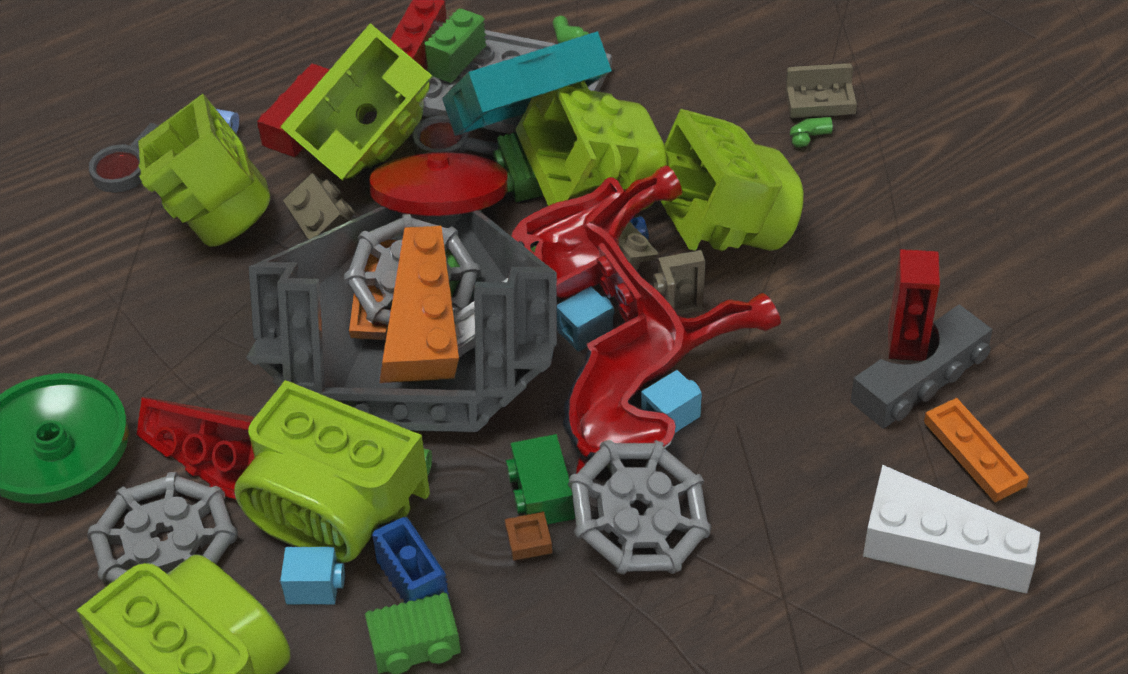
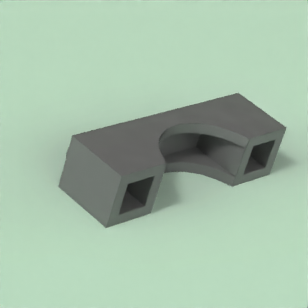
[850,304,993,429]

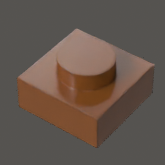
[504,512,553,561]

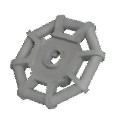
[344,214,481,325]
[568,440,712,575]
[87,472,238,584]

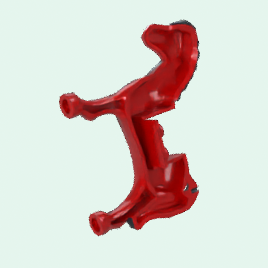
[511,165,781,474]

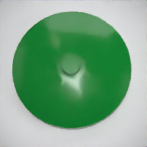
[0,373,129,504]

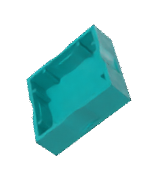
[442,31,612,136]

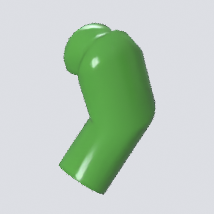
[553,16,589,43]
[790,117,833,147]

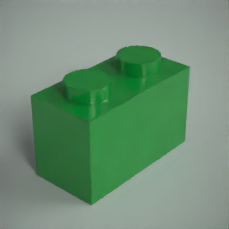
[505,434,575,524]

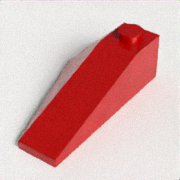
[136,397,255,499]

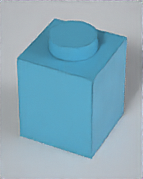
[557,286,615,352]
[641,370,702,433]
[280,547,345,604]

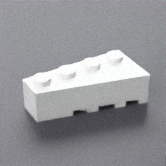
[863,465,1040,594]

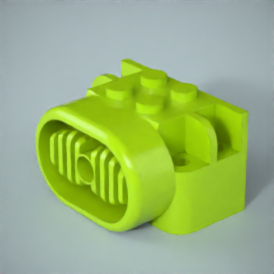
[280,23,433,181]
[516,81,667,211]
[138,93,270,247]
[661,109,804,251]
[234,380,430,563]
[77,555,291,674]

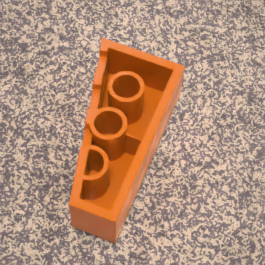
[379,226,459,383]

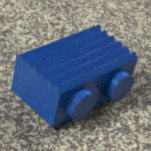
[372,517,450,603]

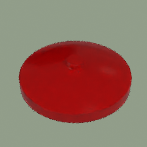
[370,152,508,216]

